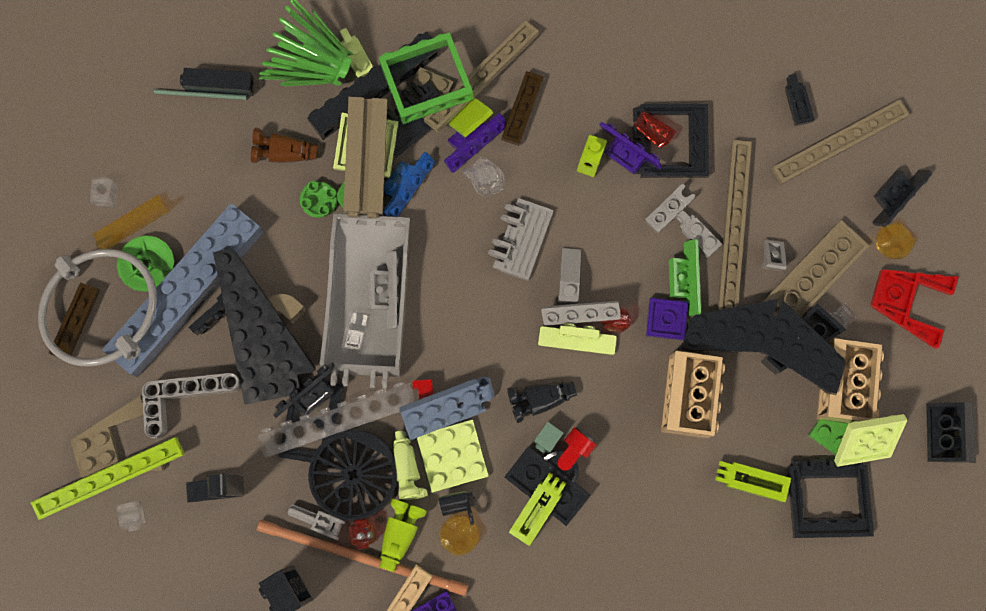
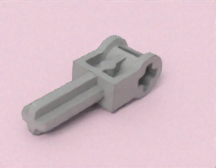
[288,504,346,540]

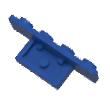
[383,152,435,217]

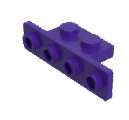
[444,113,507,173]
[599,121,662,175]

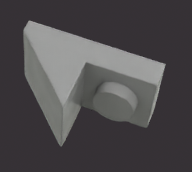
[761,239,787,271]

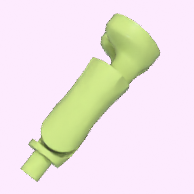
[394,431,428,500]

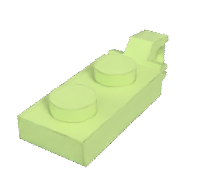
[340,28,373,78]

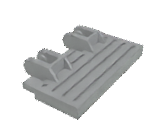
[488,198,554,281]

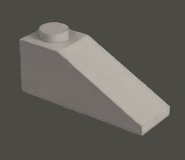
[557,248,581,305]

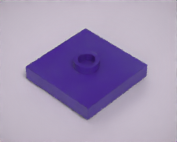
[646,298,688,341]

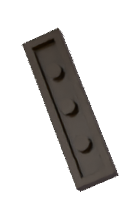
[501,71,543,146]
[48,282,100,357]

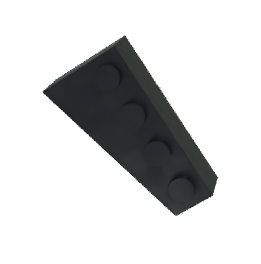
[761,303,846,375]

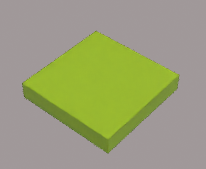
[448,98,493,137]

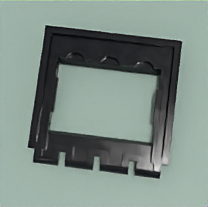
[633,104,709,178]
[787,458,874,538]

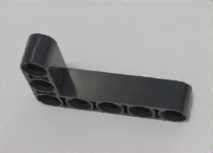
[186,474,245,503]

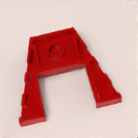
[870,269,958,349]

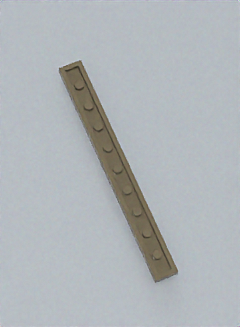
[717,140,752,310]

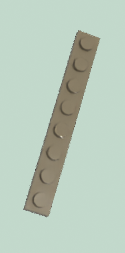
[424,20,539,133]
[771,99,910,185]

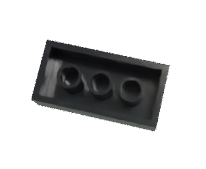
[259,566,313,611]

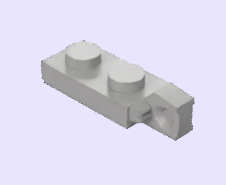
[676,210,722,258]

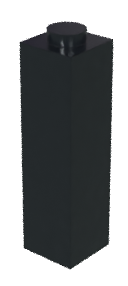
[180,68,254,96]

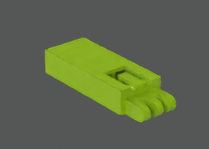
[715,461,791,502]
[509,472,566,546]

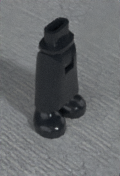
[507,381,577,423]

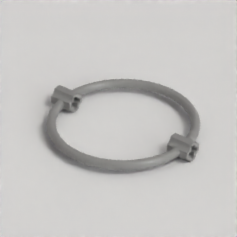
[38,249,157,366]

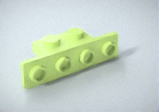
[538,323,616,355]

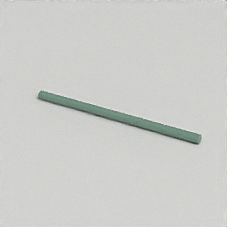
[154,89,247,100]

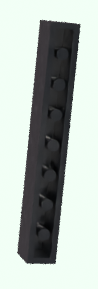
[307,31,441,140]

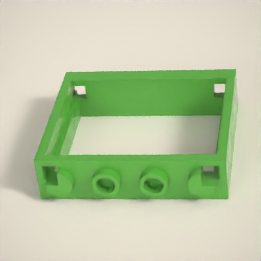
[379,33,474,124]

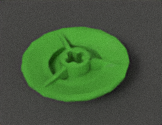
[117,235,175,292]

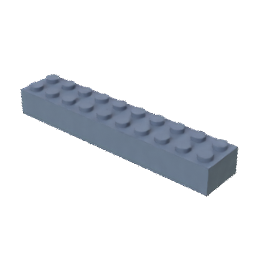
[102,203,264,377]

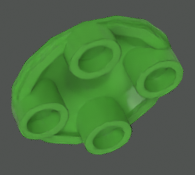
[300,181,337,218]

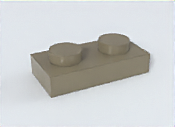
[413,67,454,96]

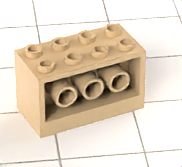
[817,338,884,424]
[661,351,725,438]

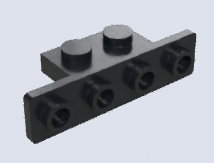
[872,170,933,227]
[273,362,335,418]

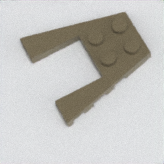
[70,396,164,478]

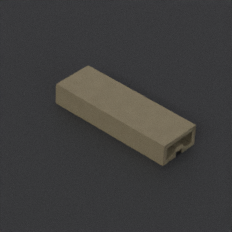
[343,97,388,219]

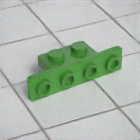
[669,239,701,317]

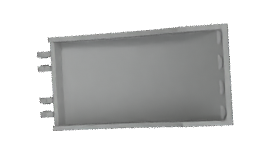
[320,214,410,388]

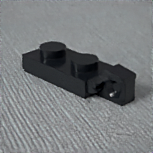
[785,74,815,126]

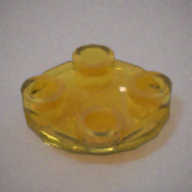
[876,222,915,260]
[440,516,479,556]

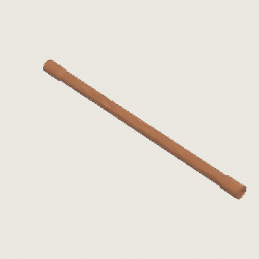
[257,519,468,596]

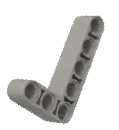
[142,373,241,439]

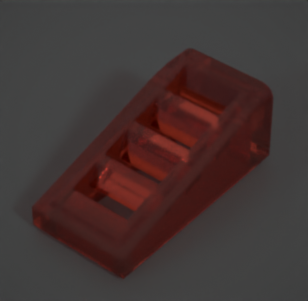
[634,111,676,149]

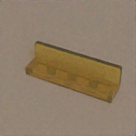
[92,195,170,249]

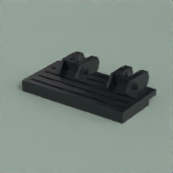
[387,82,441,158]

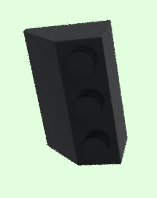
[926,402,976,463]

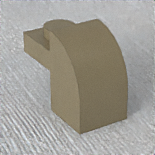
[269,294,306,323]

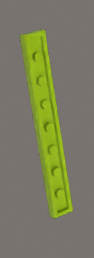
[30,436,185,520]

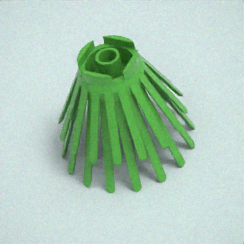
[259,0,353,87]

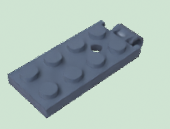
[399,377,495,440]

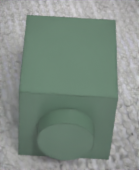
[534,422,563,454]

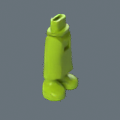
[379,499,427,572]

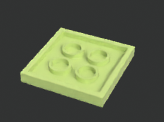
[333,113,398,178]
[834,414,907,467]
[417,420,489,493]

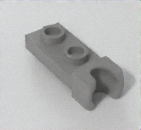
[645,184,695,234]

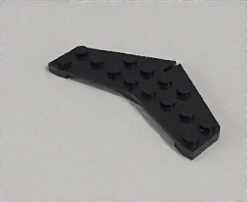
[682,299,846,396]

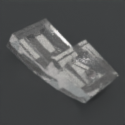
[342,310,370,352]

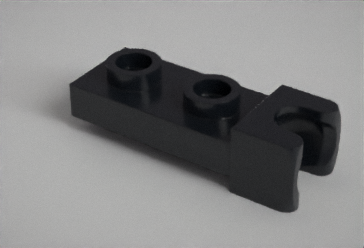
[188,294,225,335]

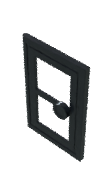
[278,378,344,466]

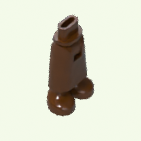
[251,127,318,163]

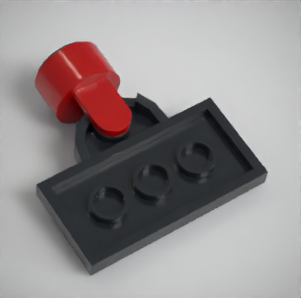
[504,427,597,526]

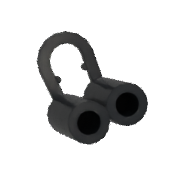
[438,491,476,525]

